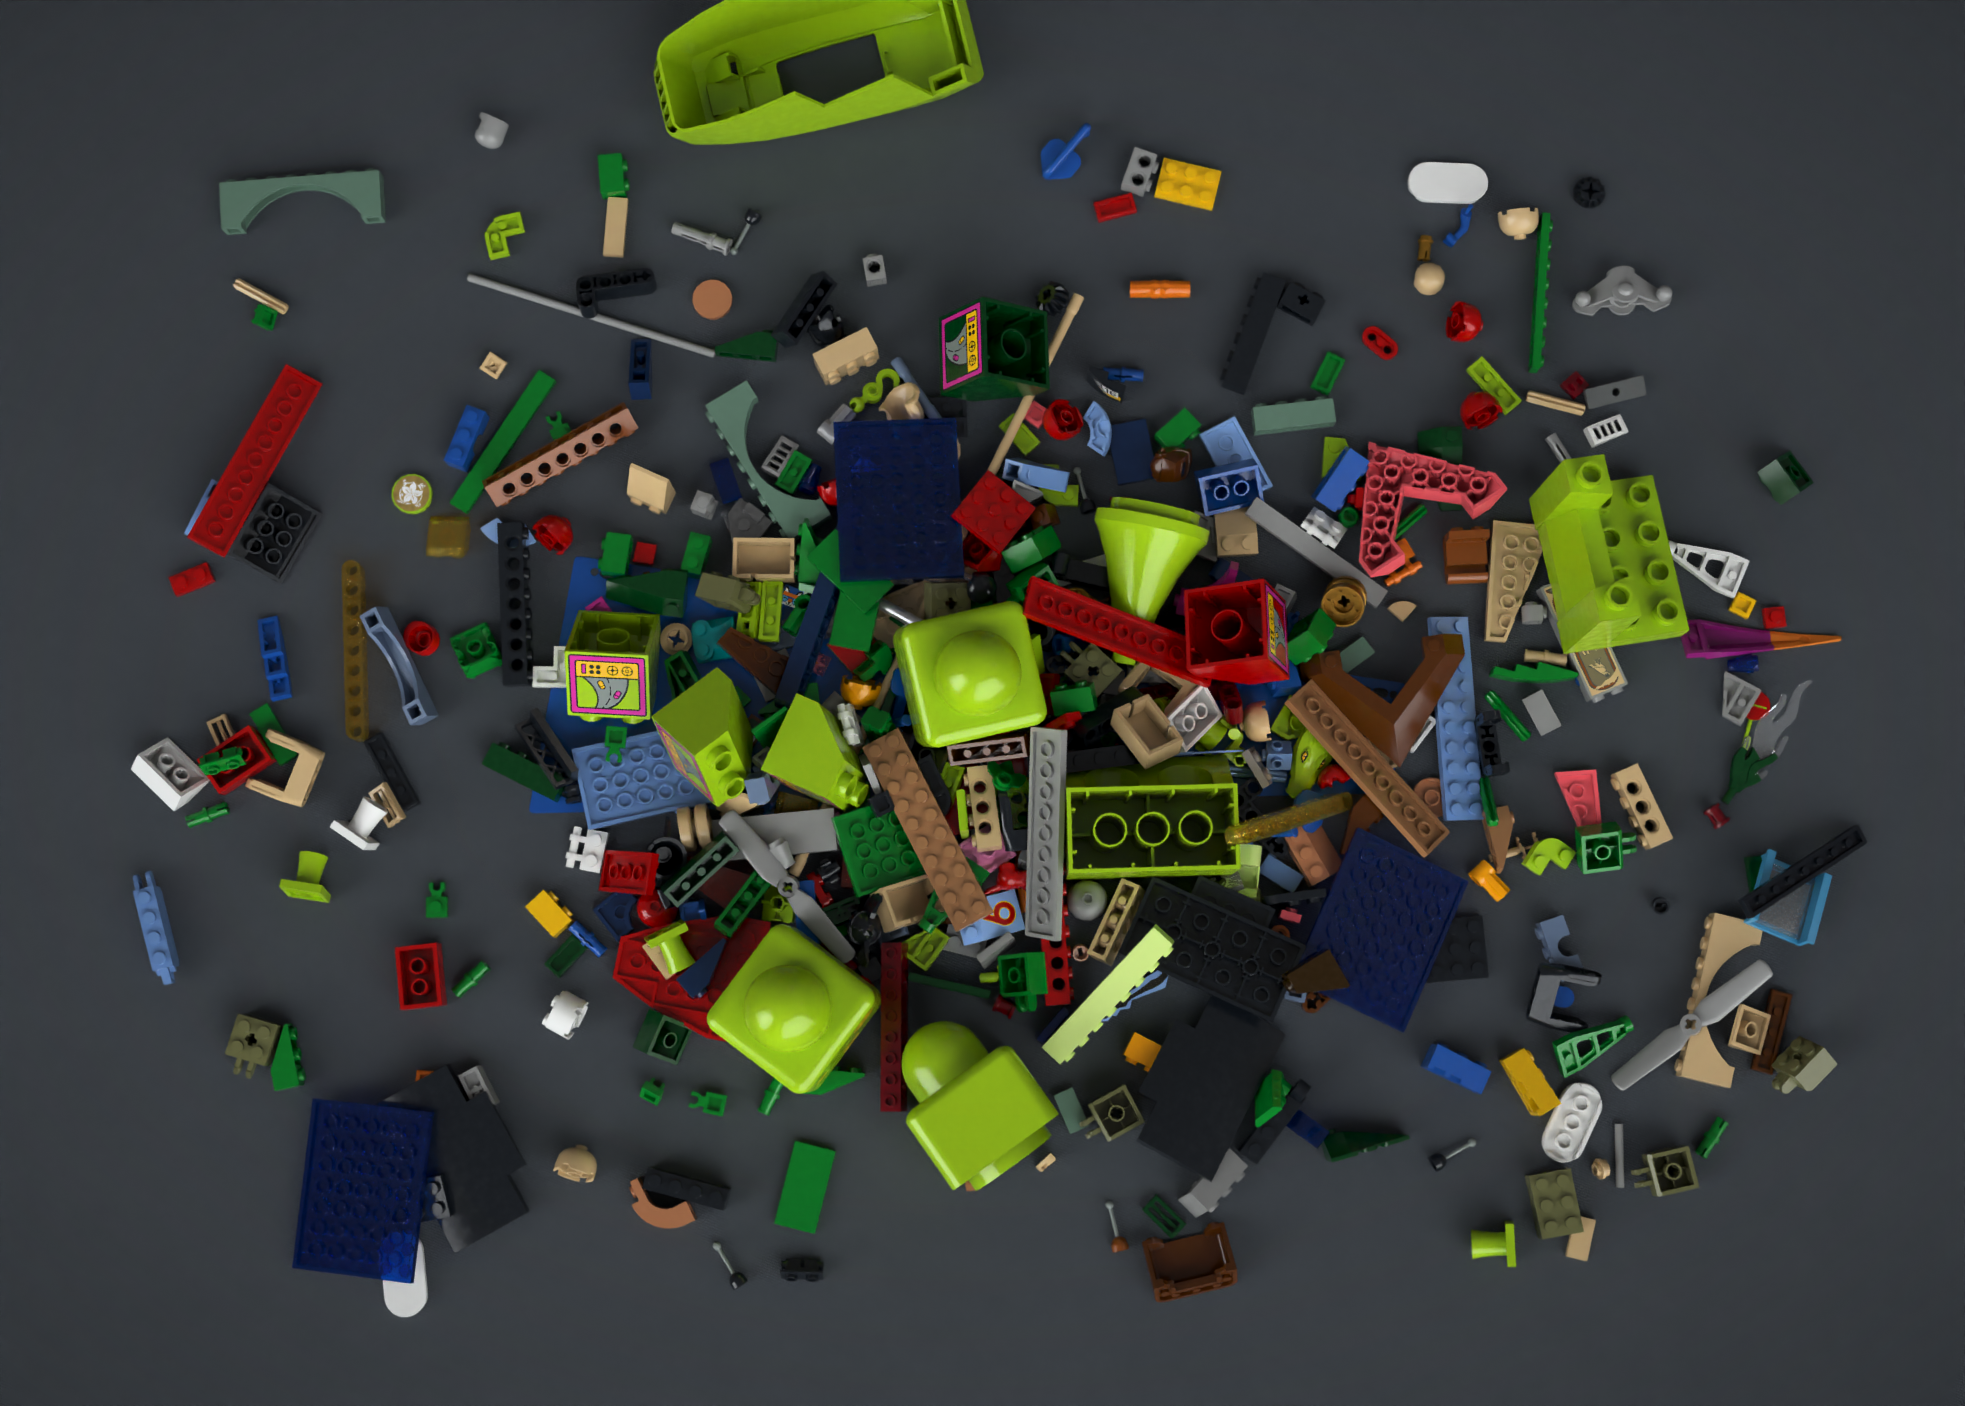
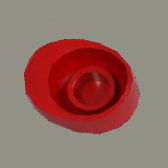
[403,621,440,656]

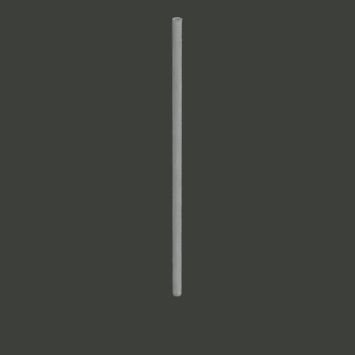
[467,274,716,358]

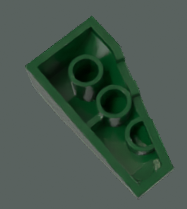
[1417,426,1463,511]
[606,568,688,618]
[1319,1128,1410,1163]

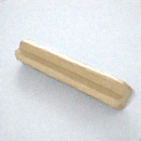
[233,278,289,314]
[1526,390,1586,416]

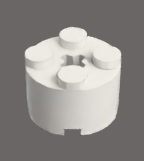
[542,991,589,1039]

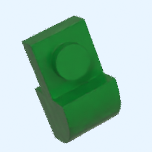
[852,640,892,682]

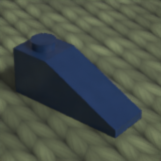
[628,339,652,400]
[676,938,728,999]

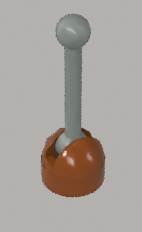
[1105,1201,1129,1253]

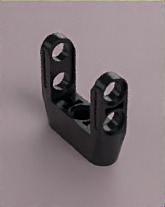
[1474,710,1510,778]
[998,790,1065,852]
[1526,963,1602,1033]

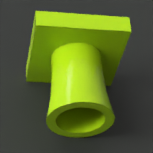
[279,851,331,903]
[644,919,696,974]
[1471,1221,1516,1267]

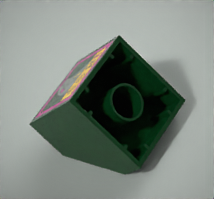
[939,296,1050,402]

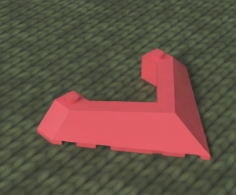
[1359,442,1507,578]

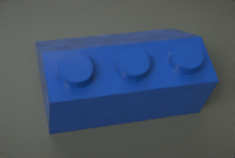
[1194,458,1264,516]

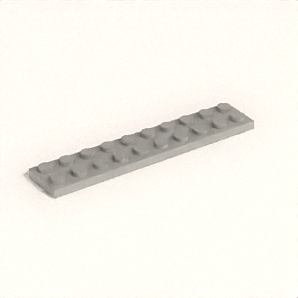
[1025,726,1067,941]

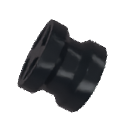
[563,784,582,804]

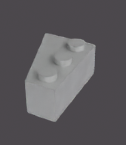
[1178,1148,1248,1218]

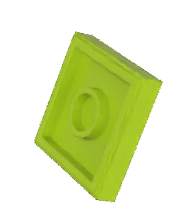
[956,789,969,839]

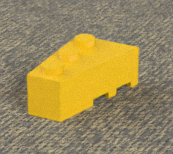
[1499,1048,1561,1116]

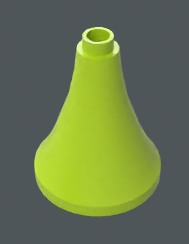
[1094,497,1210,666]

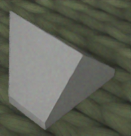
[1012,479,1043,505]

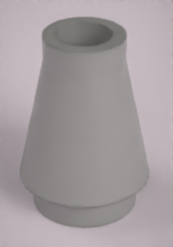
[769,836,796,869]

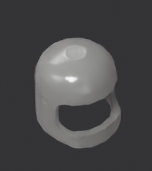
[475,112,509,149]

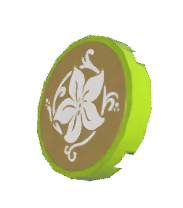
[392,474,433,514]

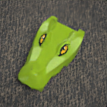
[1285,726,1333,799]

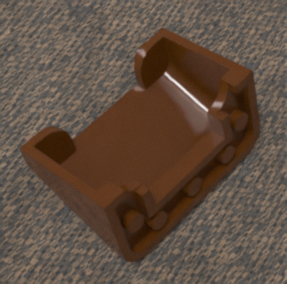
[1142,1222,1238,1302]

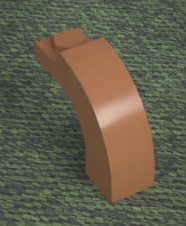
[629,1177,697,1228]

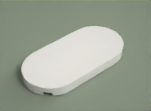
[1407,162,1488,204]
[1542,1083,1602,1163]
[380,1231,428,1317]

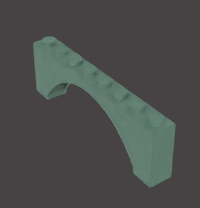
[219,168,386,235]
[705,380,832,541]

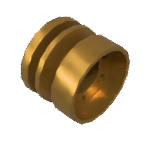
[1321,576,1367,627]

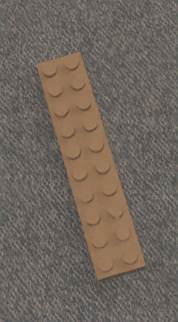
[1284,679,1450,858]
[862,728,994,932]

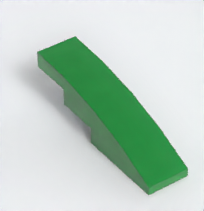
[1489,662,1579,683]

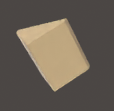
[1728,1004,1771,1055]

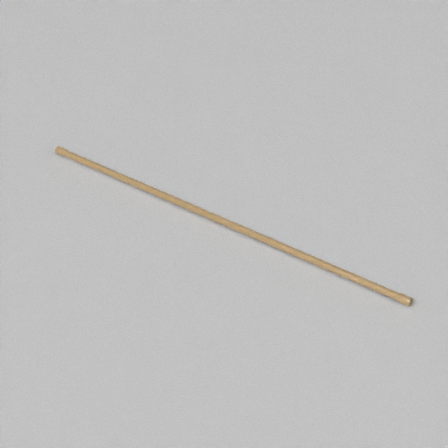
[788,293,1084,877]

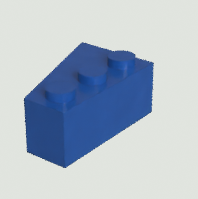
[1420,1042,1492,1094]

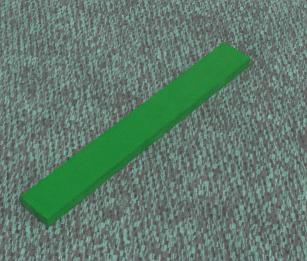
[449,370,556,515]

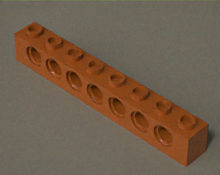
[482,402,638,507]

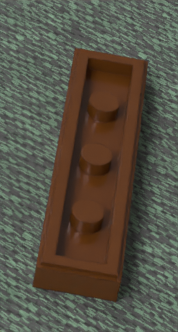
[1750,989,1792,1075]

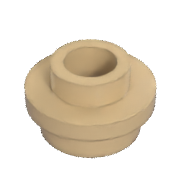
[1591,1158,1610,1180]

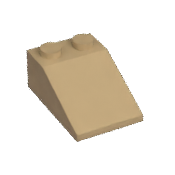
[627,463,676,515]
[1213,506,1259,558]

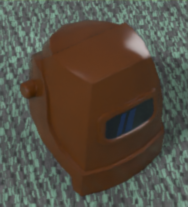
[1150,447,1192,482]

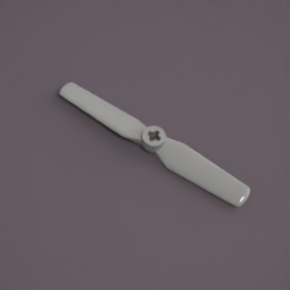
[719,810,856,963]
[1611,959,1773,1091]

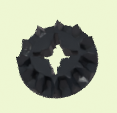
[1573,177,1606,208]

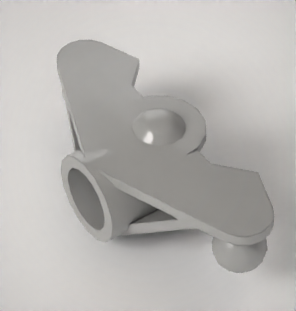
[1572,266,1672,316]

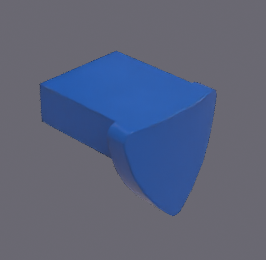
[679,898,708,921]

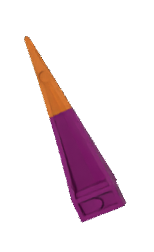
[1681,619,1842,659]

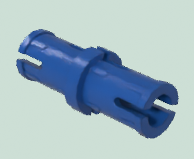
[1103,366,1144,383]
[568,920,608,958]

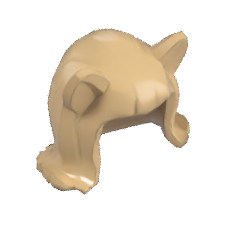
[878,382,924,440]

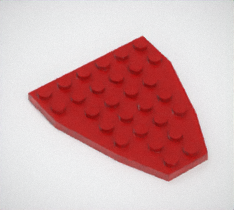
[612,916,772,1042]

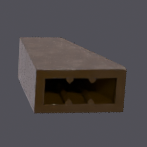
[1282,949,1350,994]

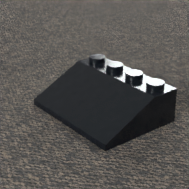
[227,483,322,584]

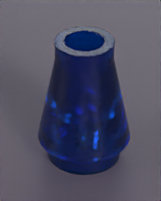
[799,463,822,495]
[1727,653,1759,674]

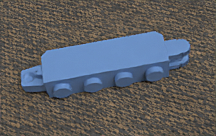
[133,870,180,985]

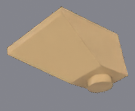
[716,793,764,816]

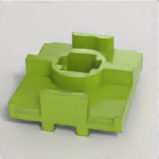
[761,885,795,923]

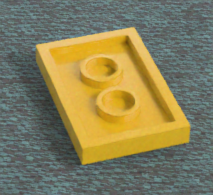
[1154,158,1222,211]

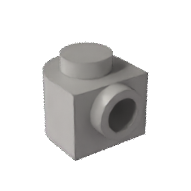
[1521,602,1547,625]

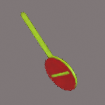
[1741,692,1770,748]

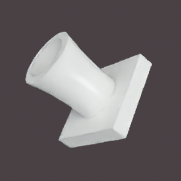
[330,796,388,850]

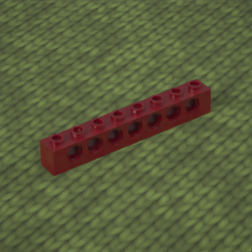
[880,943,908,1112]

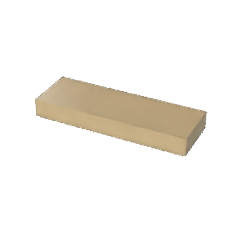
[603,197,629,258]

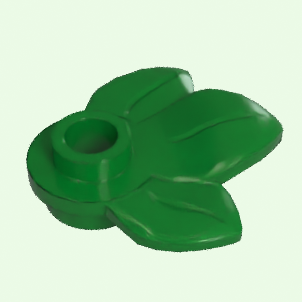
[987,761,1026,791]

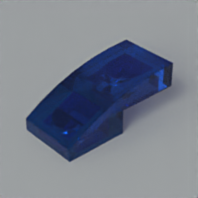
[709,458,742,504]
[1286,1109,1330,1149]

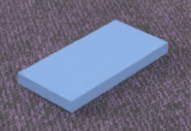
[1199,416,1273,492]

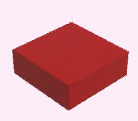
[633,541,658,566]

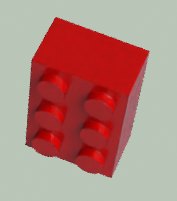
[196,725,277,795]
[395,943,447,1011]

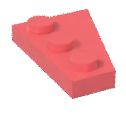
[1554,769,1602,826]

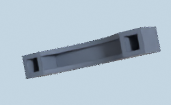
[360,606,439,725]

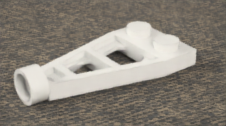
[1668,540,1750,599]

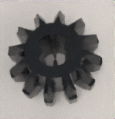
[1035,281,1070,317]

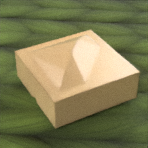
[479,351,508,380]

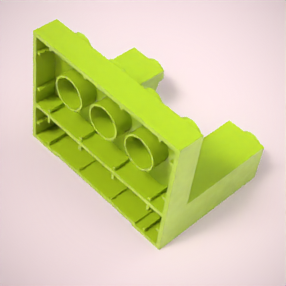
[1529,454,1689,654]

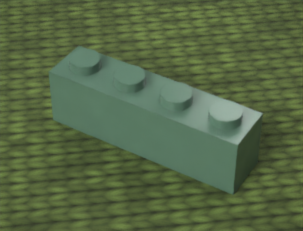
[1251,396,1336,436]

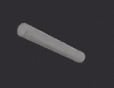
[1614,1124,1624,1188]

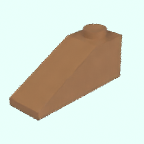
[1482,805,1515,874]

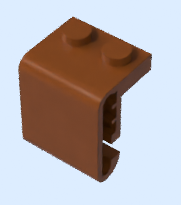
[1443,526,1490,585]

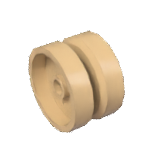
[677,803,713,852]

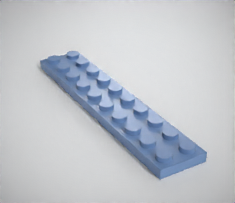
[1427,617,1484,821]

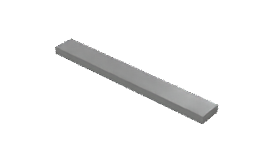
[1244,497,1388,608]

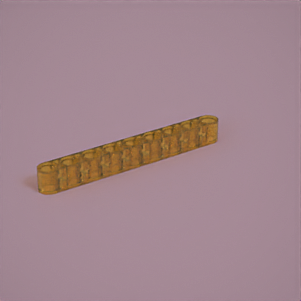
[342,560,369,742]
[1225,792,1353,845]

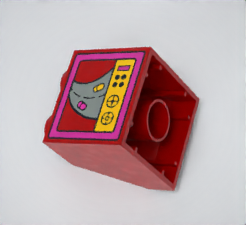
[1184,578,1290,685]

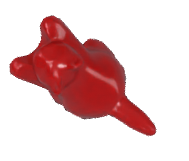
[984,862,1027,896]

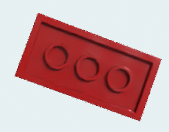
[599,850,659,896]

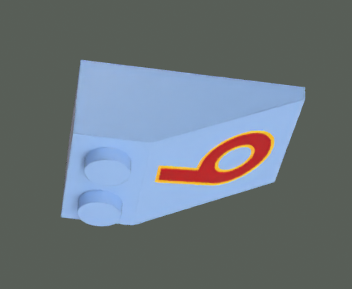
[960,889,1025,946]

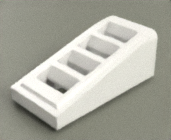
[1583,414,1629,448]

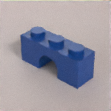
[444,405,490,472]

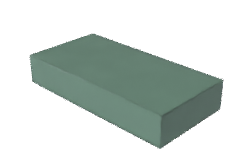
[1340,636,1375,673]
[1053,1087,1089,1134]

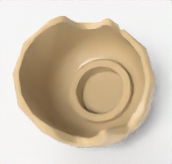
[1414,263,1445,295]

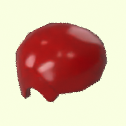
[1317,764,1351,789]

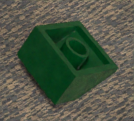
[1757,451,1814,505]
[633,1008,692,1065]

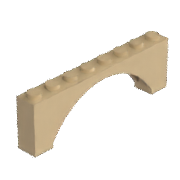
[1674,913,1763,1088]

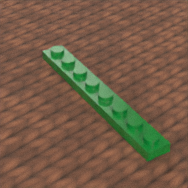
[1528,212,1553,373]

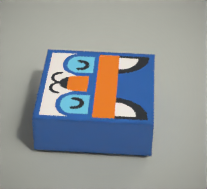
[782,584,804,609]

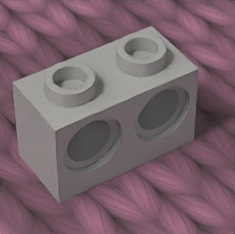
[1121,147,1159,197]

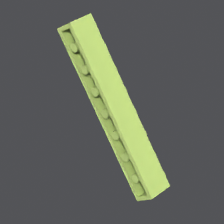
[1042,924,1174,1064]

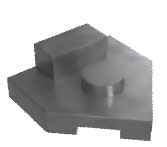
[728,498,773,543]

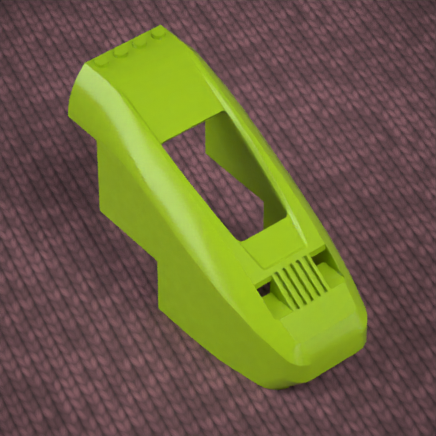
[653,0,984,145]

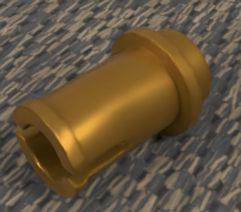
[1417,235,1434,262]

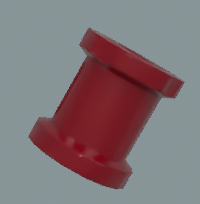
[1703,802,1731,829]
[992,994,1016,1020]

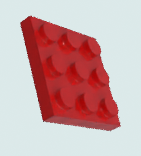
[951,470,1036,554]

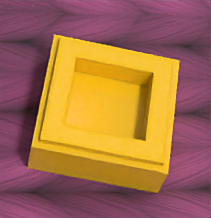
[1728,591,1757,619]

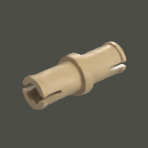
[1524,649,1567,667]

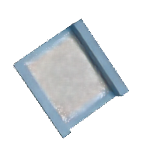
[1744,849,1832,946]

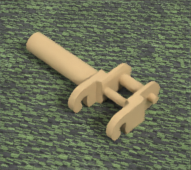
[1488,832,1538,863]

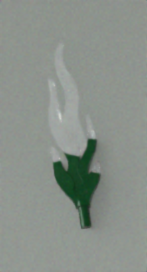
[1721,680,1812,805]

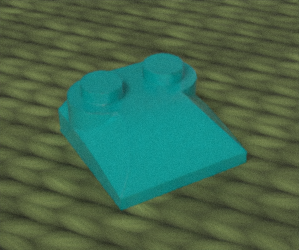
[691,616,735,664]

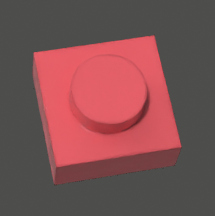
[1024,400,1046,429]
[1278,907,1302,924]

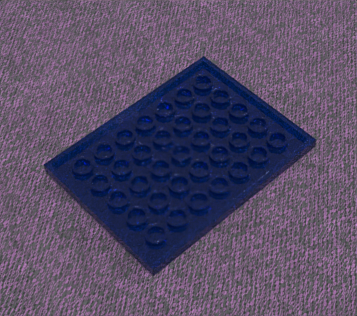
[833,418,964,582]
[1299,827,1469,1033]
[292,1098,434,1284]

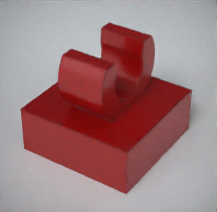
[1347,487,1365,512]

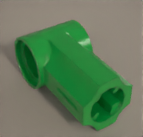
[782,594,811,637]

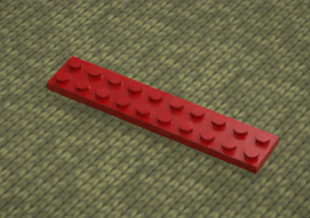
[187,364,323,558]
[1023,576,1212,688]

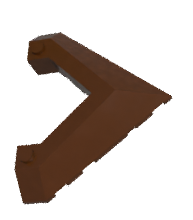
[1299,634,1465,768]

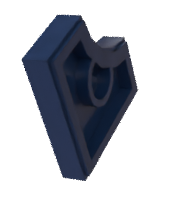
[592,892,638,942]

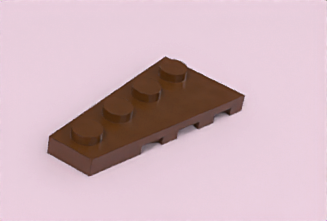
[716,627,789,695]

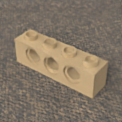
[1610,763,1673,850]
[963,765,1002,853]
[1087,878,1146,966]

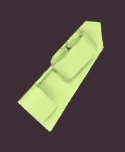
[1236,844,1262,902]

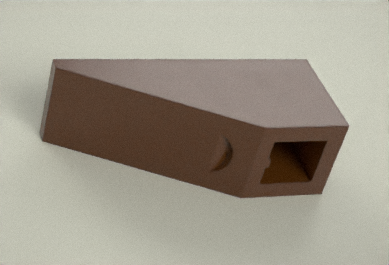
[1010,503,1061,541]
[1339,794,1384,855]

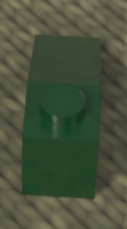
[715,330,779,362]

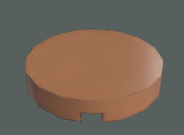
[692,280,733,320]
[1413,777,1443,817]

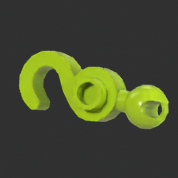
[849,369,900,413]

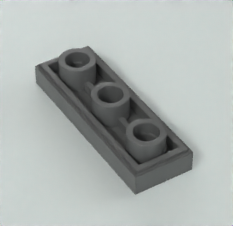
[1583,375,1647,409]

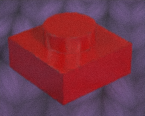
[1761,606,1787,629]

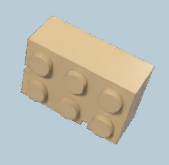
[812,327,879,385]
[732,537,796,583]
[1110,694,1183,770]
[870,874,945,933]

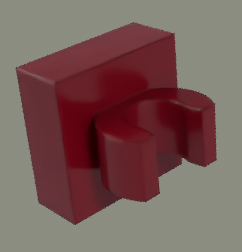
[1560,371,1590,400]

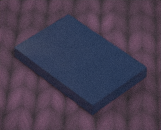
[1110,419,1154,486]

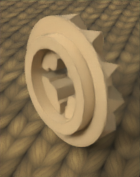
[660,623,692,655]

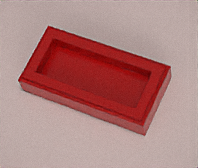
[1093,192,1137,223]

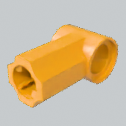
[1468,859,1510,902]

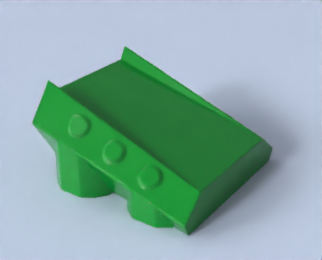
[450,622,502,679]
[1254,1069,1292,1127]

